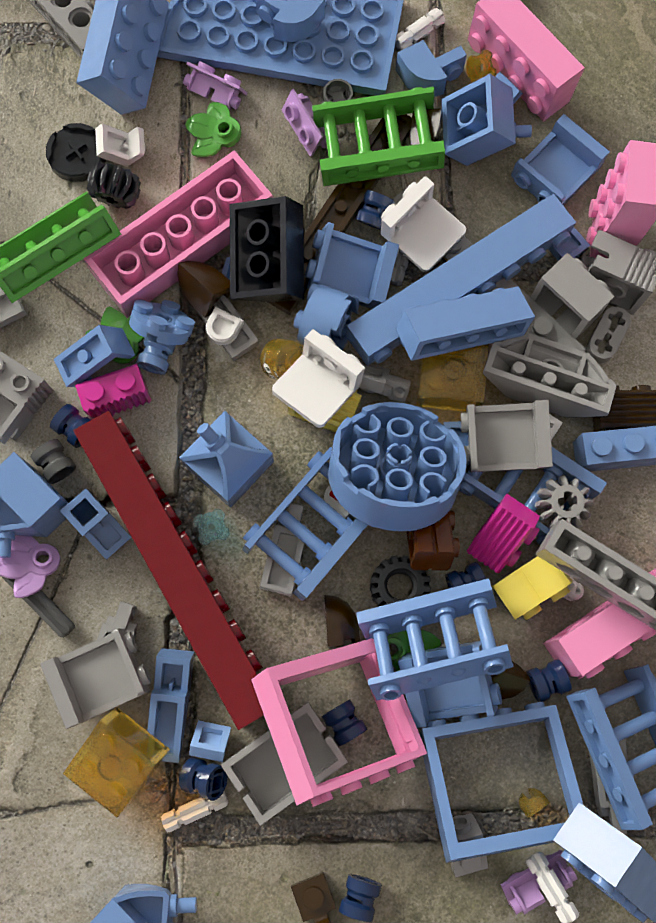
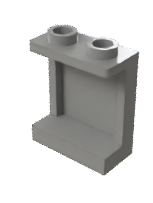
[461,400,553,472]
[40,628,151,729]

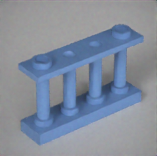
[459,446,607,545]
[243,447,368,601]
[356,578,513,701]
[566,664,656,830]

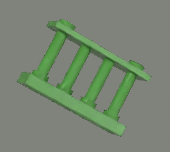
[312,87,445,187]
[0,191,122,303]

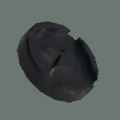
[46,123,106,182]

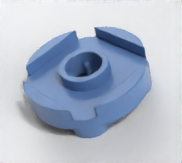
[129,299,195,345]

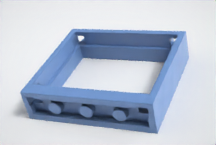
[420,702,583,863]

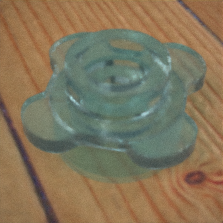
[193,509,230,545]

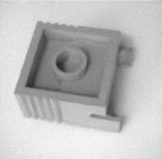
[580,230,656,315]
[0,351,54,445]

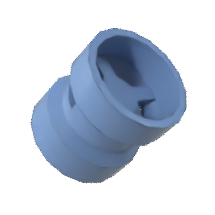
[136,333,176,375]

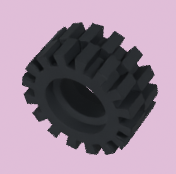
[370,555,431,607]

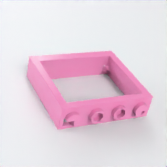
[251,638,427,807]

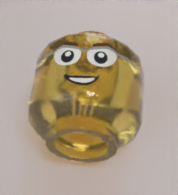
[260,338,303,380]

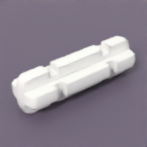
[395,8,445,50]
[161,791,228,833]
[526,852,579,923]

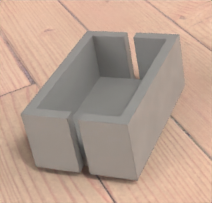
[221,702,348,826]

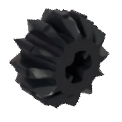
[87,162,141,209]

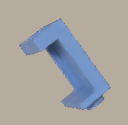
[511,114,610,206]
[305,222,399,309]
[398,641,502,728]

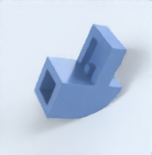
[256,0,325,42]
[395,40,467,97]
[60,488,132,560]

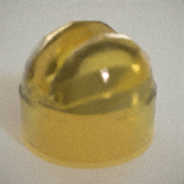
[519,788,550,818]

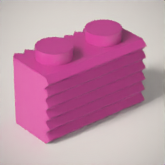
[75,364,151,420]
[466,493,540,573]

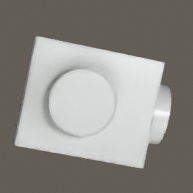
[95,123,145,167]

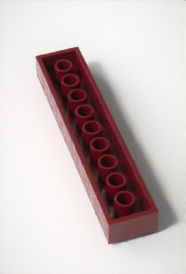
[73,411,264,730]

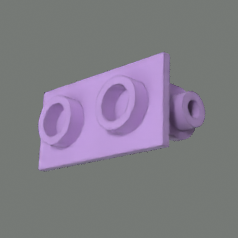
[183,61,247,110]
[282,89,327,157]
[500,850,577,915]

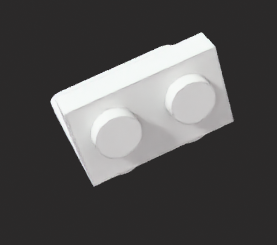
[381,176,466,272]
[272,329,365,428]

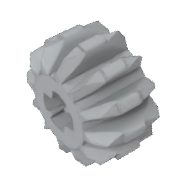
[535,475,594,529]

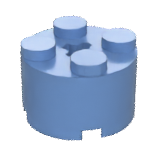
[293,283,359,350]

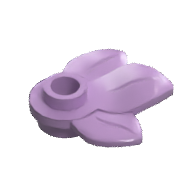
[0,535,60,598]

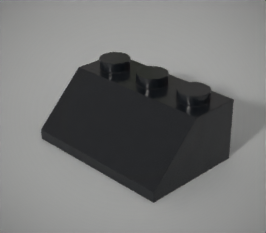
[229,196,304,302]

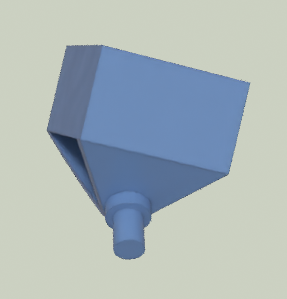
[442,74,532,166]
[179,411,274,508]
[0,452,68,558]
[90,883,197,923]

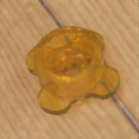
[466,50,496,83]

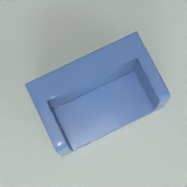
[54,325,135,387]

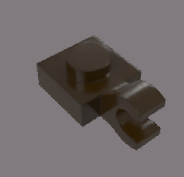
[291,872,336,923]

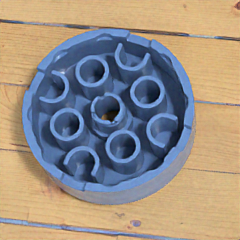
[328,402,467,531]

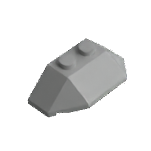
[483,333,617,418]

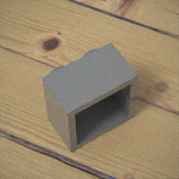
[531,253,615,339]

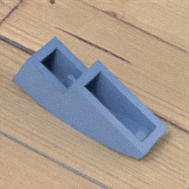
[145,648,194,763]

